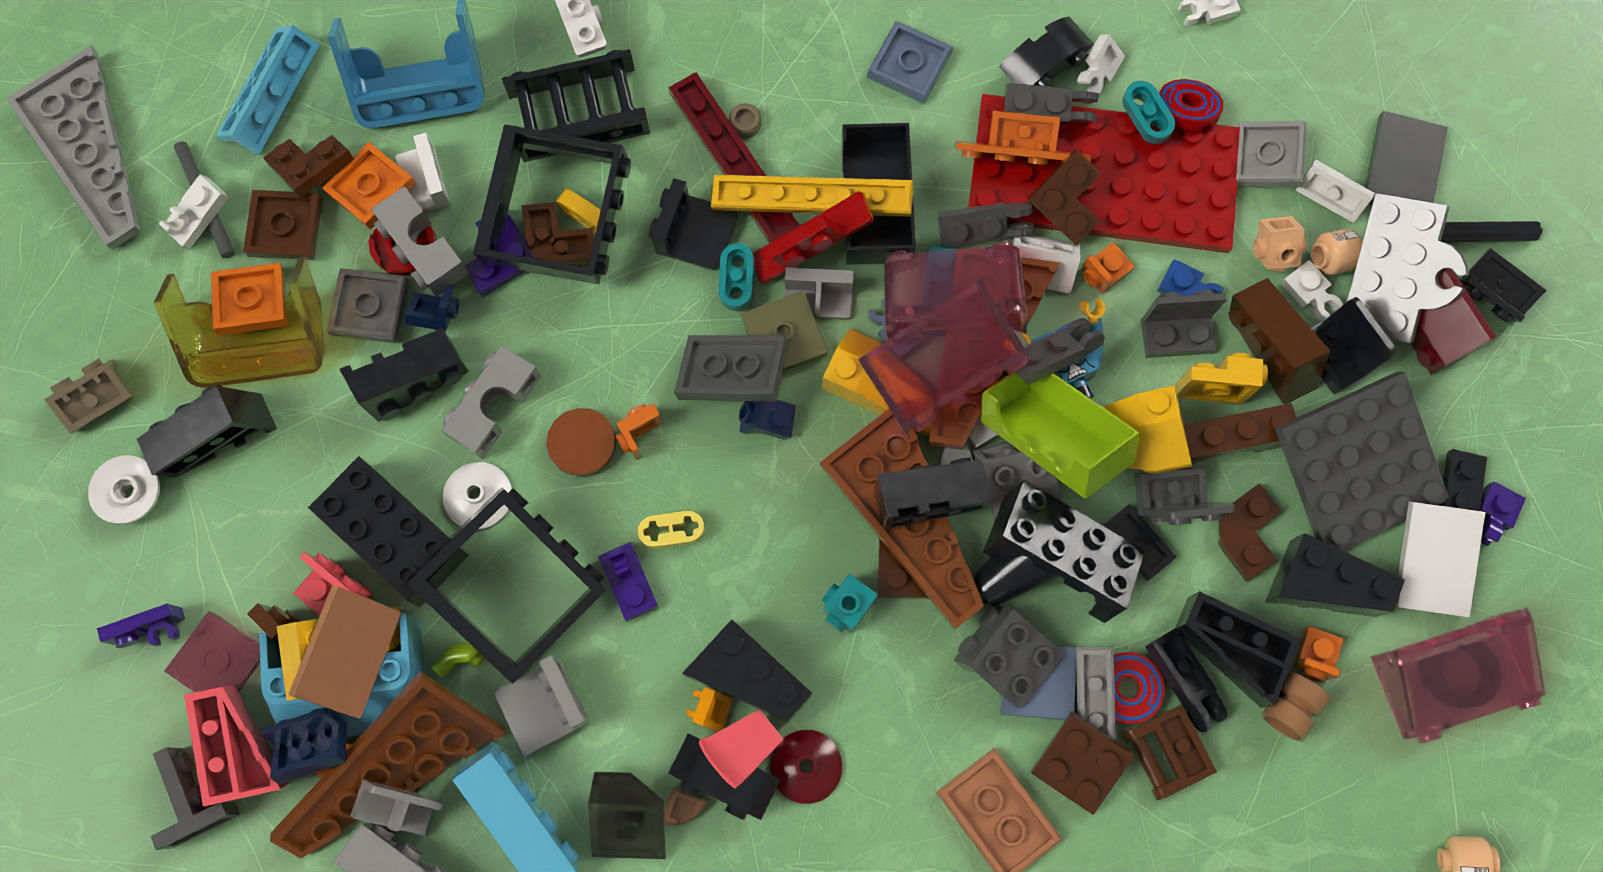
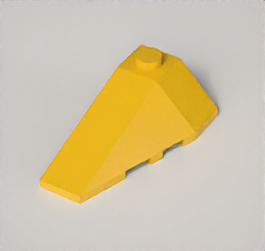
[822,329,936,437]
[1103,385,1192,474]

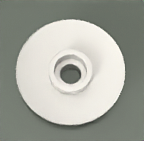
[88,455,160,524]
[443,462,512,530]

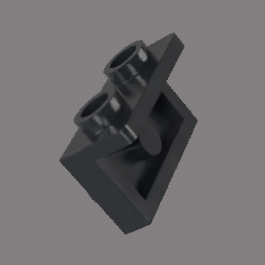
[1460,248,1547,323]

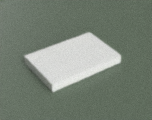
[1395,501,1485,617]

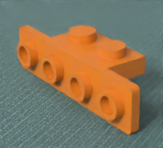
[955,110,1091,165]

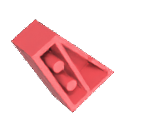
[184,684,289,806]

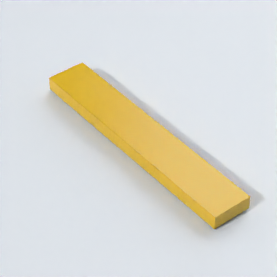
[711,175,914,217]

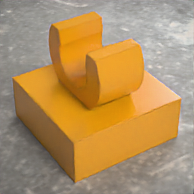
[686,687,734,732]

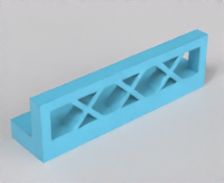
[215,25,320,154]

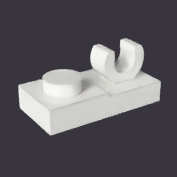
[1295,159,1374,223]
[159,174,229,249]

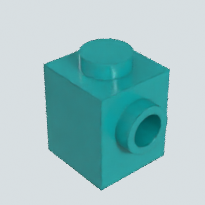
[822,574,878,633]

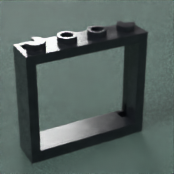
[473,124,631,285]
[407,487,606,684]

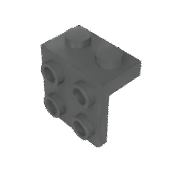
[1135,467,1235,525]
[954,605,1061,708]

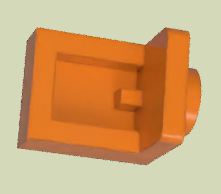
[615,404,663,459]

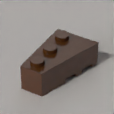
[1229,278,1330,405]

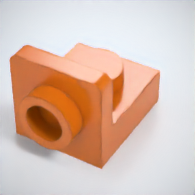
[1081,242,1135,294]
[1293,626,1344,683]

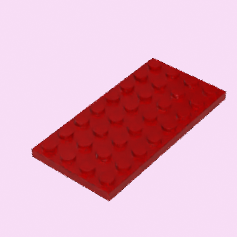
[968,94,1240,253]

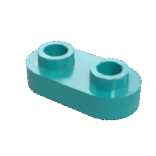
[1122,81,1175,144]
[719,243,755,311]

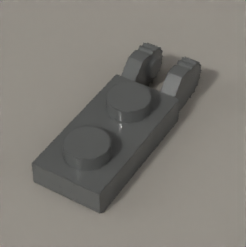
[1003,83,1099,124]
[938,202,1034,247]
[1006,318,1105,385]

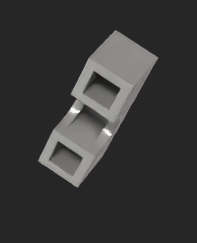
[371,186,469,297]
[441,345,541,460]

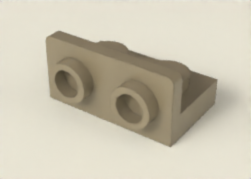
[44,358,134,434]

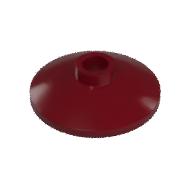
[770,730,842,804]

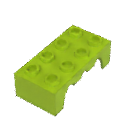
[981,372,1140,499]

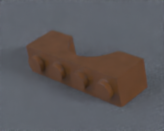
[1184,403,1296,465]

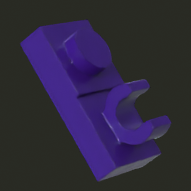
[598,542,659,622]
[97,603,185,648]

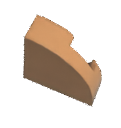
[659,787,708,825]

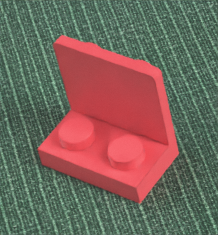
[293,552,373,616]

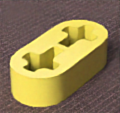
[638,511,705,549]

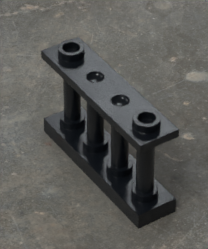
[502,49,650,162]

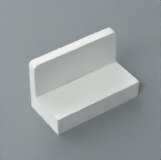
[395,133,450,212]
[1011,235,1081,293]

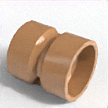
[1261,672,1330,742]

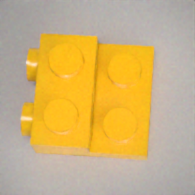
[1174,353,1268,405]

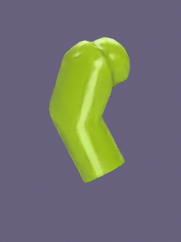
[431,642,485,678]

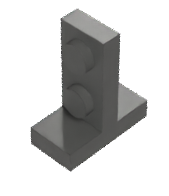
[151,747,240,850]

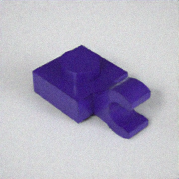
[1480,481,1526,546]

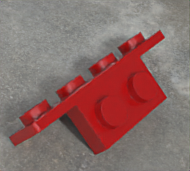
[753,191,874,284]

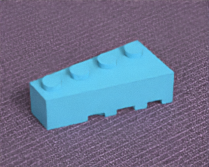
[452,741,580,872]

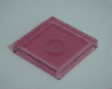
[164,611,260,692]

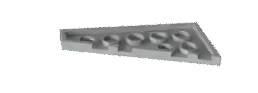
[6,46,141,250]

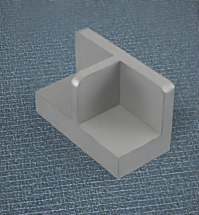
[785,267,854,320]
[350,779,444,836]

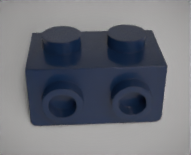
[262,708,347,784]

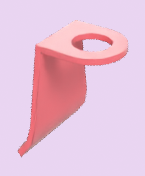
[699,709,784,789]

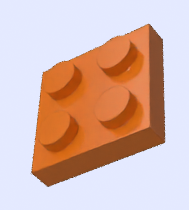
[322,142,417,230]
[211,262,287,336]

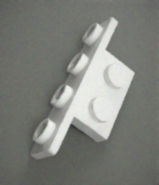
[555,0,607,58]

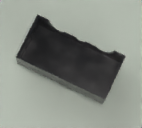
[841,123,916,265]
[308,456,469,607]
[983,480,1145,623]

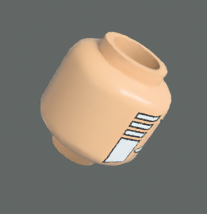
[1311,229,1363,275]
[1437,836,1500,872]

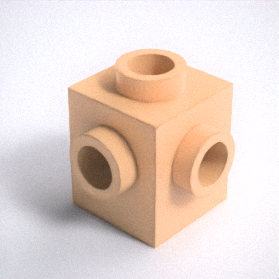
[1253,216,1307,272]

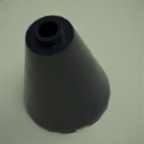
[973,555,1062,607]

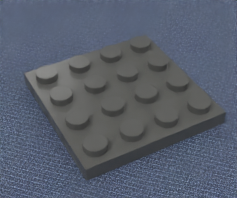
[1275,371,1449,551]

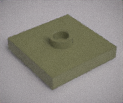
[741,290,828,371]

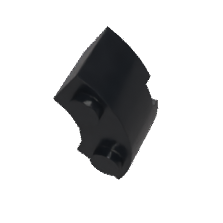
[999,16,1094,87]
[668,733,781,820]

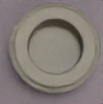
[729,103,762,138]

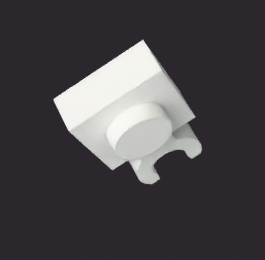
[1178,0,1241,27]
[1077,34,1125,94]
[1280,260,1343,322]

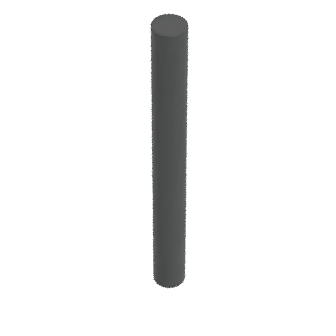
[174,141,235,258]

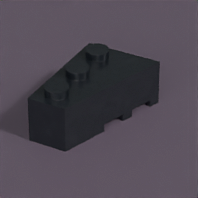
[339,328,469,422]

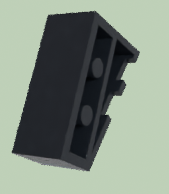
[137,385,277,477]
[874,457,992,531]
[1265,533,1405,617]
[1175,591,1301,708]
[682,619,812,723]

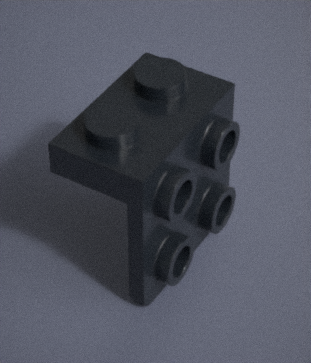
[649,178,737,270]
[1311,297,1397,395]

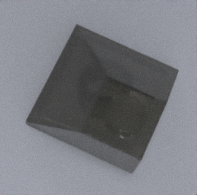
[588,772,666,859]

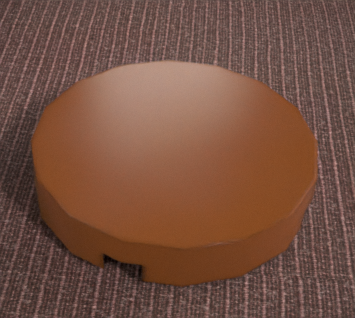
[546,408,616,477]

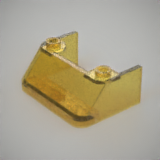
[153,256,324,388]

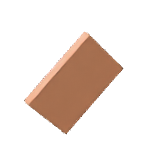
[288,586,402,719]
[936,748,1062,872]

